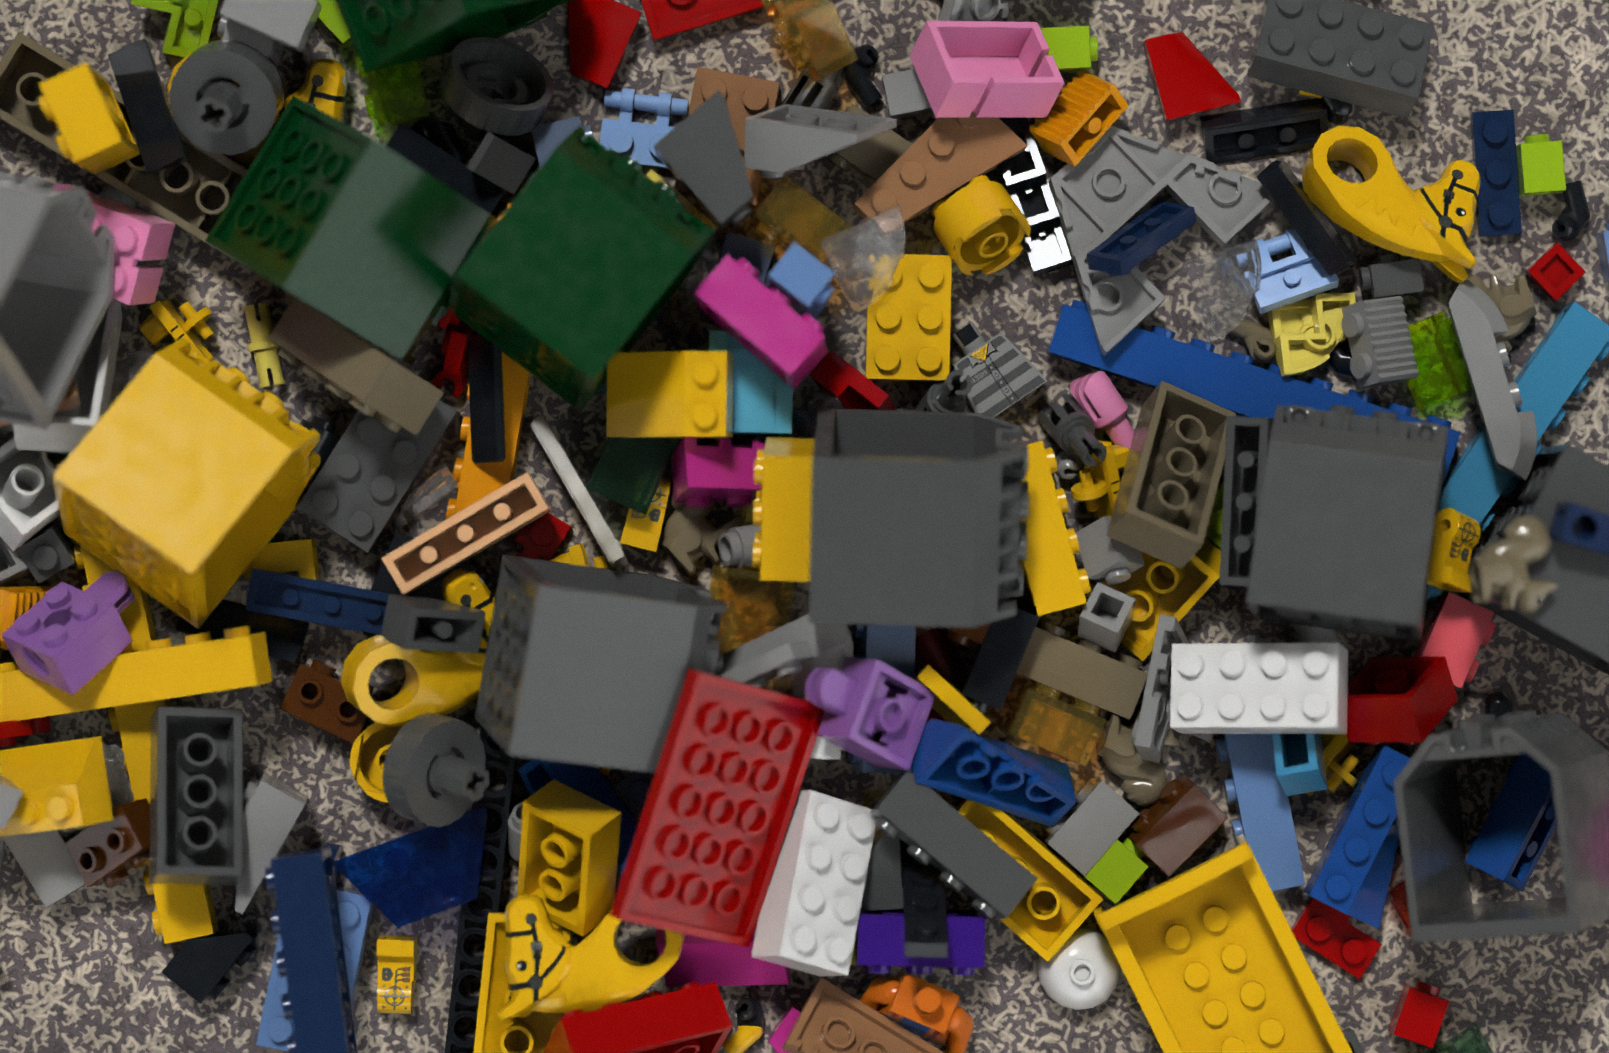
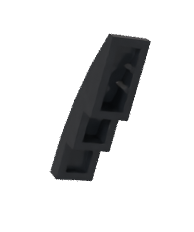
[997,118,1073,277]

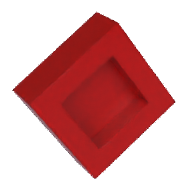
[1525,242,1586,302]

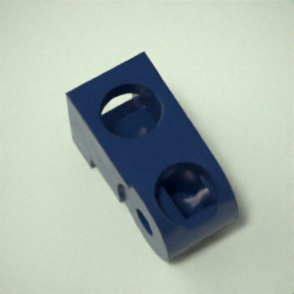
[1549,502,1609,555]

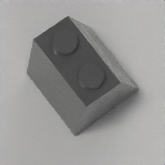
[654,90,753,230]

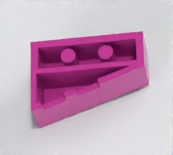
[671,437,766,509]

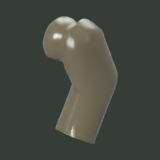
[1224,313,1276,363]

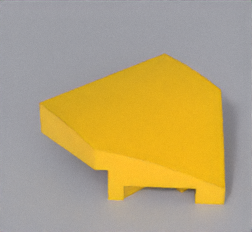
[917,664,991,735]

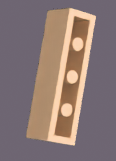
[382,472,552,595]

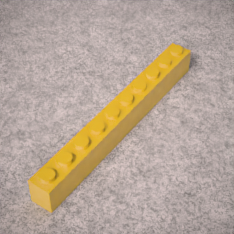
[74,544,219,944]

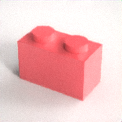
[1414,592,1496,689]

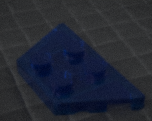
[333,806,488,928]

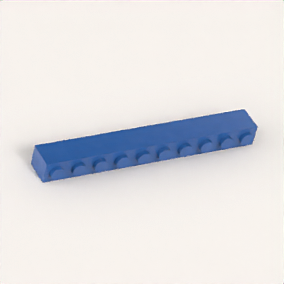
[1046,300,1460,480]

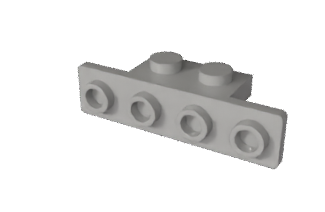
[718,614,852,688]

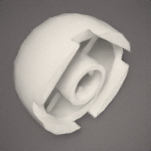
[1037,926,1121,1010]

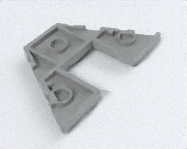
[1049,126,1274,356]

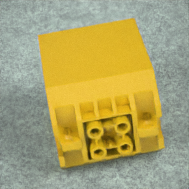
[52,338,321,629]

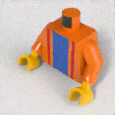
[859,973,973,1053]

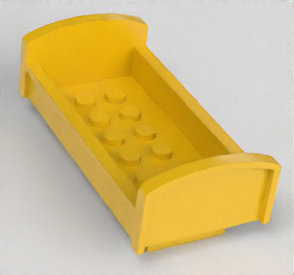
[1094,834,1352,1053]

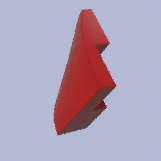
[568,0,642,90]
[1143,32,1241,122]
[809,350,896,411]

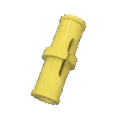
[243,302,286,389]

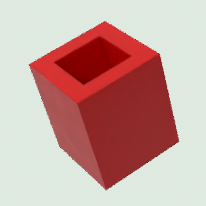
[1388,980,1449,1048]

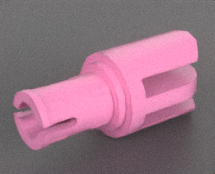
[1070,371,1135,450]

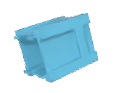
[709,331,793,441]

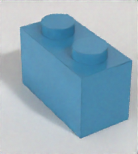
[1272,734,1328,796]

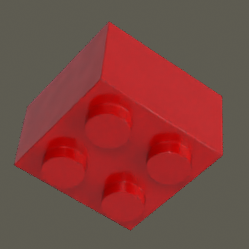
[1346,656,1458,745]

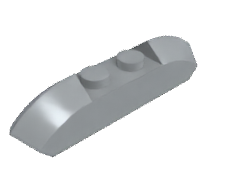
[1448,279,1537,480]

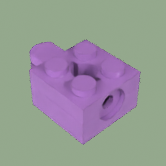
[1,571,135,695]
[805,657,936,771]

